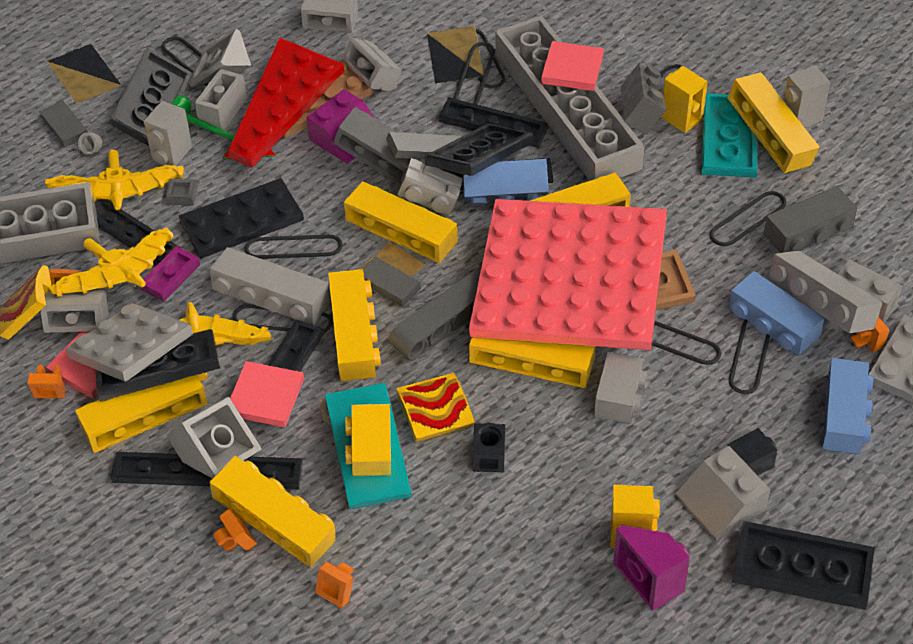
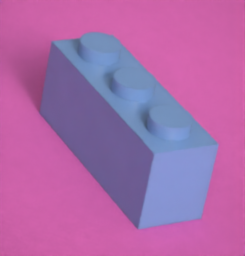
[462,159,549,206]
[729,271,825,356]
[822,358,874,454]

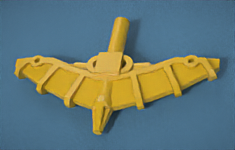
[45,150,184,210]
[48,227,174,297]
[179,302,271,381]

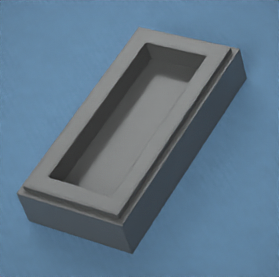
[39,100,87,148]
[363,256,421,307]

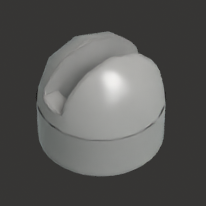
[78,132,103,154]

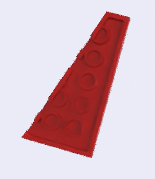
[229,37,344,168]

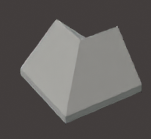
[188,28,251,87]

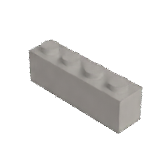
[210,247,330,325]
[767,251,883,333]

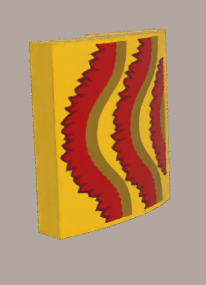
[0,265,51,340]
[396,373,475,442]

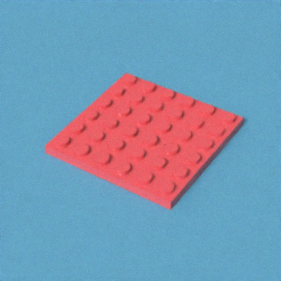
[469,199,667,350]

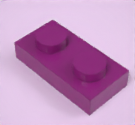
[141,246,200,302]

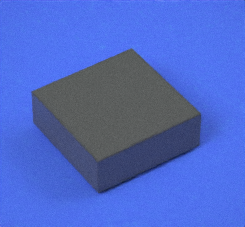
[165,179,198,205]

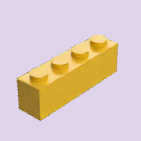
[727,73,820,174]
[530,172,631,207]
[344,181,458,264]
[328,269,381,382]
[469,337,595,388]
[75,375,208,453]
[210,455,336,568]

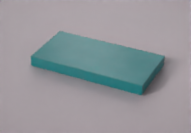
[701,93,758,178]
[325,382,412,510]

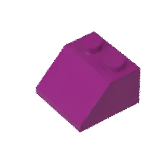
[306,89,375,164]
[613,525,690,611]

